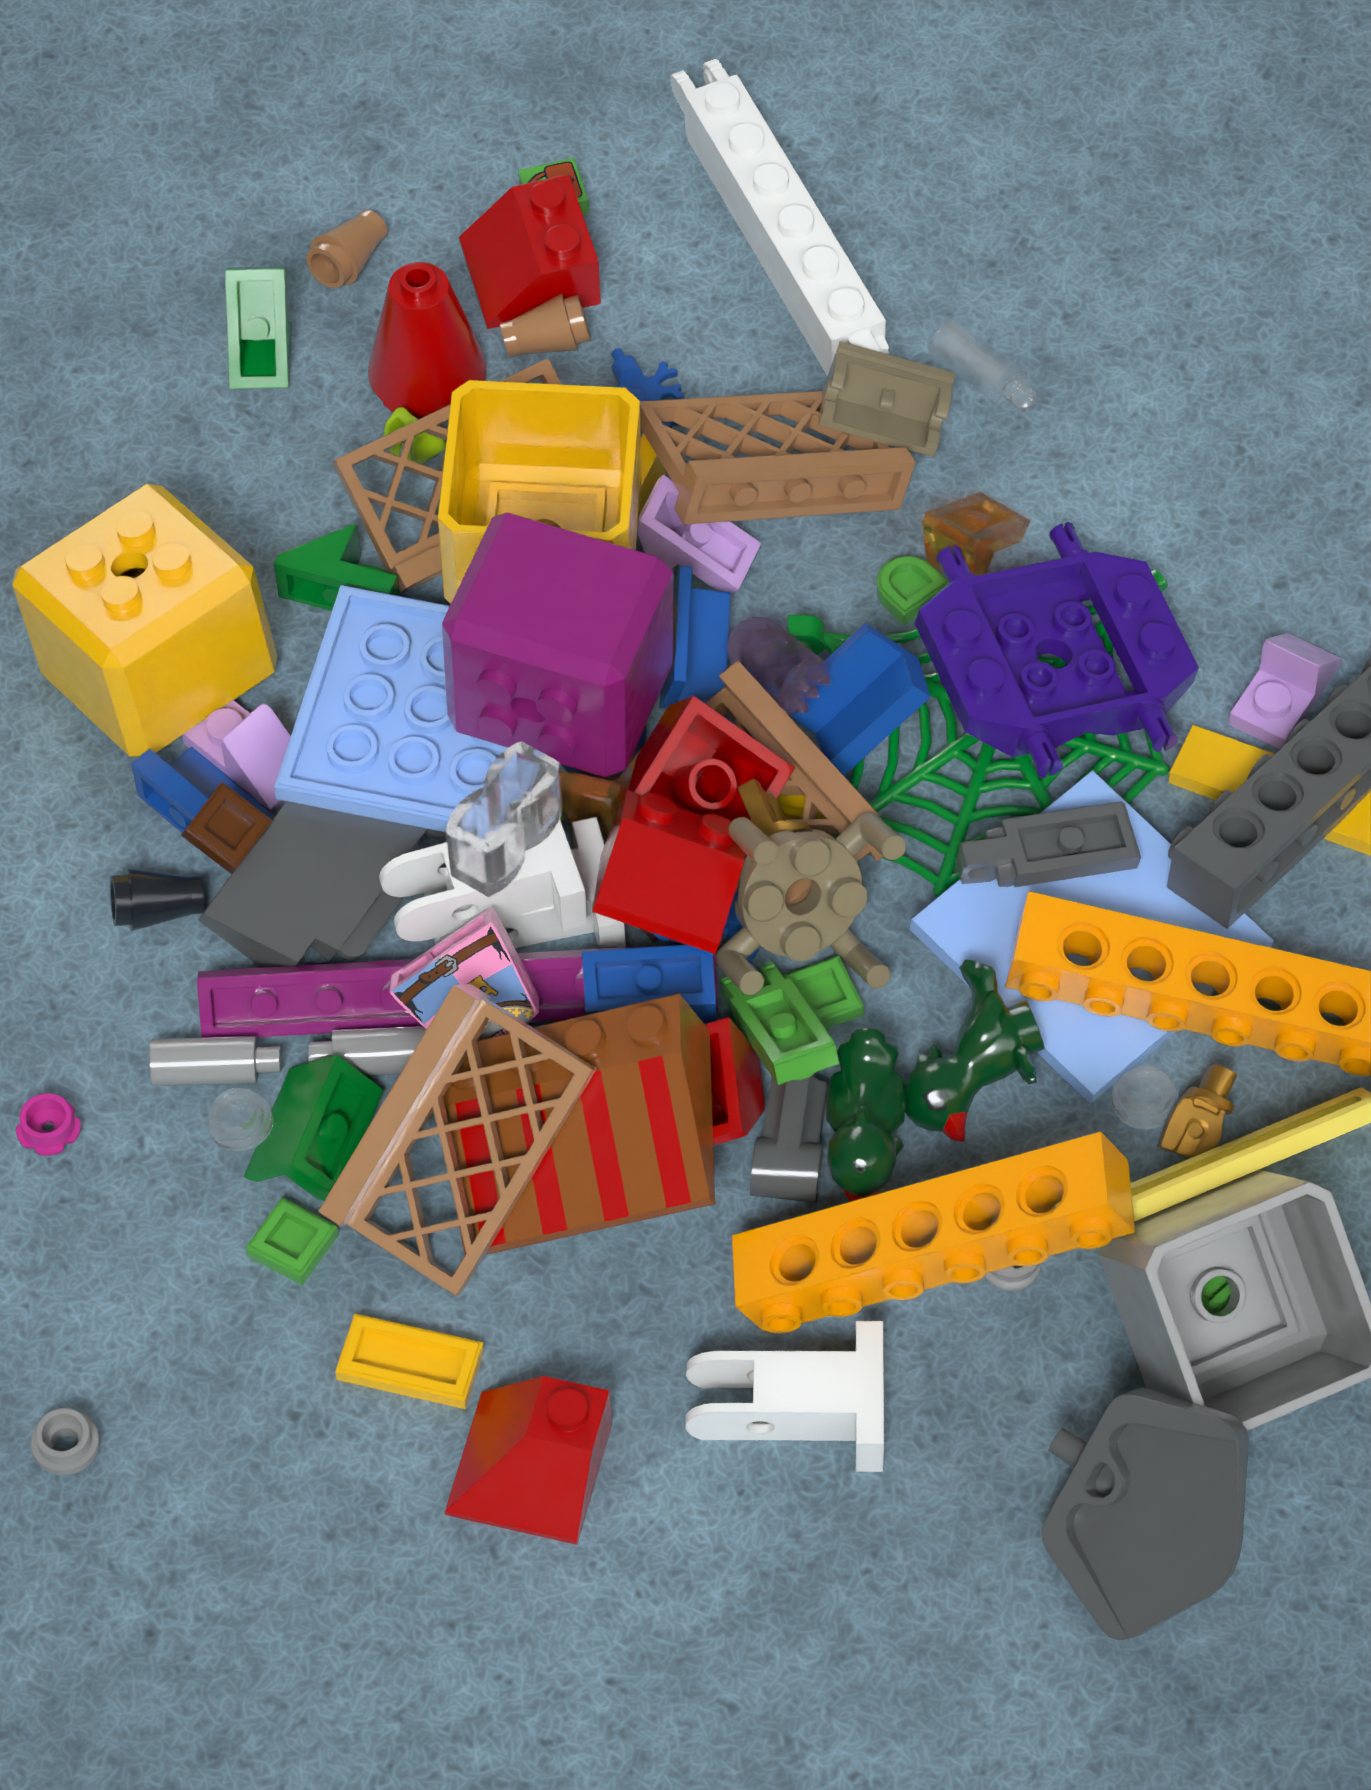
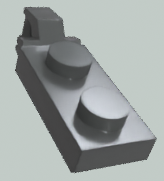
[955,801,1141,887]

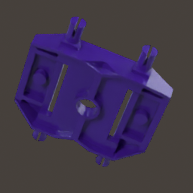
[915,522,1199,778]

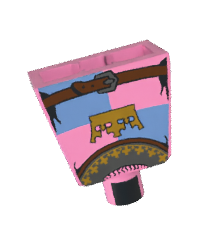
[390,906,539,1041]

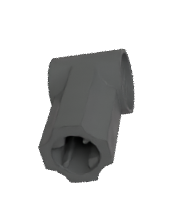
[750,1075,827,1203]

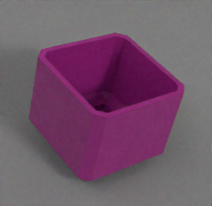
[442,512,673,777]

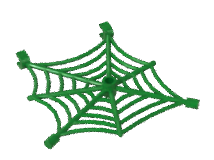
[787,569,1169,898]

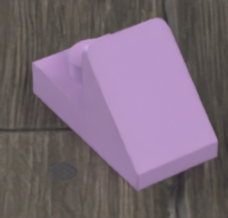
[637,475,761,595]
[1228,633,1343,749]
[182,700,291,813]

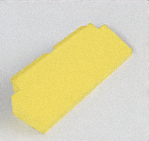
[1050,1087,1371,1222]

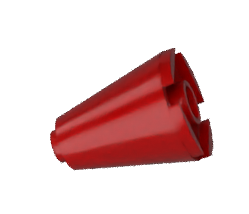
[368,262,486,419]

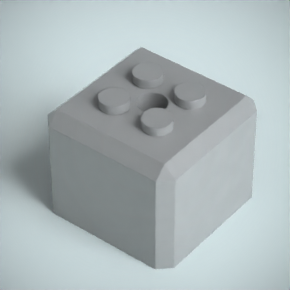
[1098,1170,1371,1431]

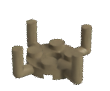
[715,812,906,995]

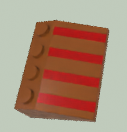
[443,993,715,1255]

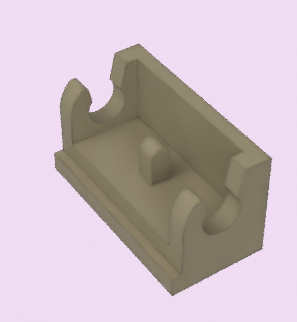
[818,341,955,457]

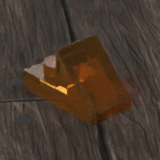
[922,492,1031,576]

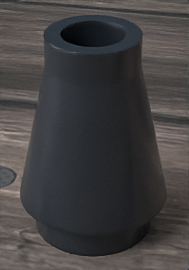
[110,868,205,932]

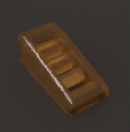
[556,771,628,839]

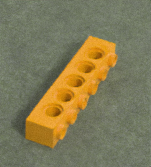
[1005,891,1371,1076]
[732,1131,1135,1333]

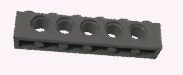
[1167,657,1371,929]

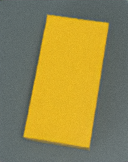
[335,1313,484,1409]

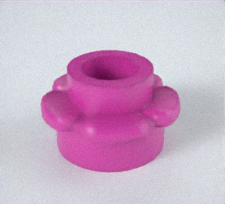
[16,1093,81,1156]

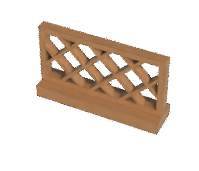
[332,358,562,594]
[640,391,916,525]
[629,661,884,906]
[318,984,597,1296]

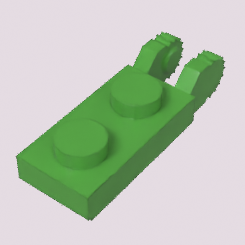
[719,961,839,1085]

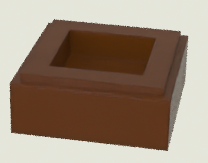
[181,782,273,874]

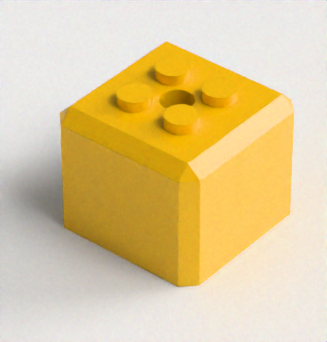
[438,380,641,604]
[12,484,278,757]

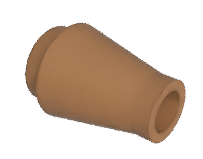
[306,209,387,288]
[500,293,591,358]

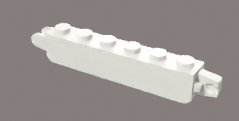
[670,59,889,376]

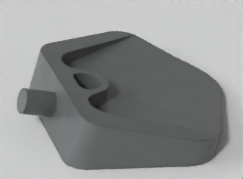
[1041,1387,1249,1640]

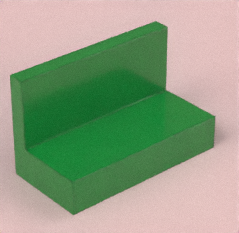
[244,1054,383,1201]

